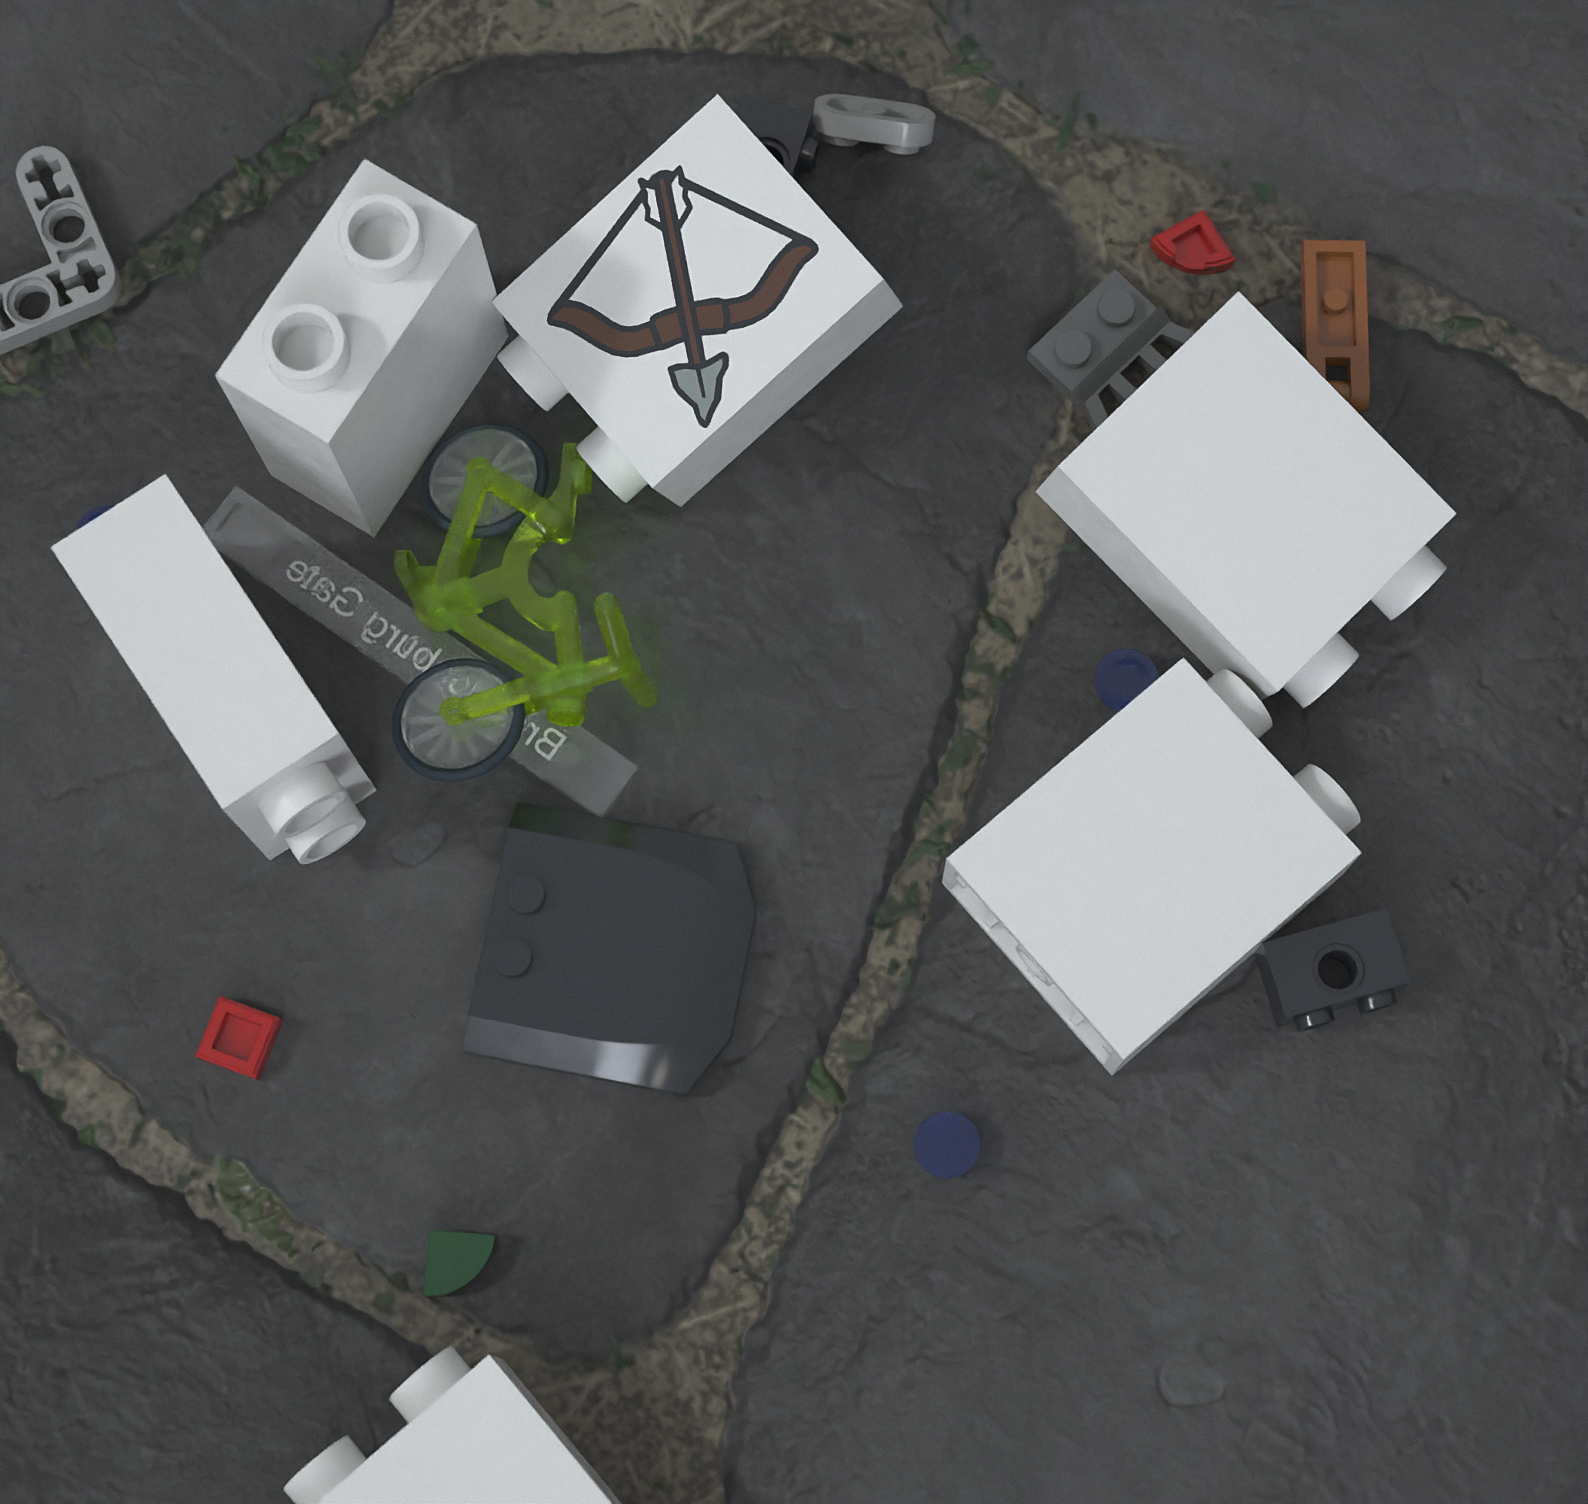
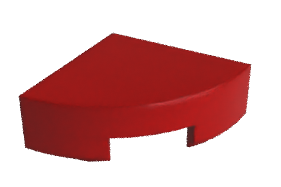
[1149,209,1236,275]

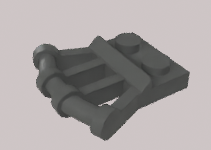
[1027,269,1196,432]

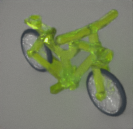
[392,423,659,783]

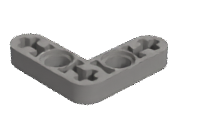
[0,146,122,355]

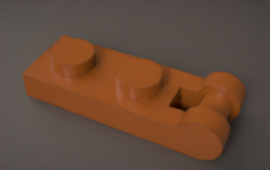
[1300,240,1370,412]

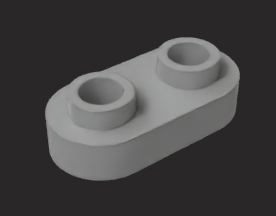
[813,94,936,154]

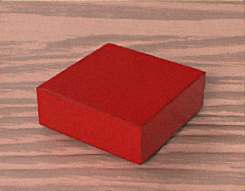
[195,996,283,1081]

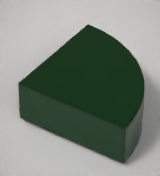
[423,1230,498,1297]

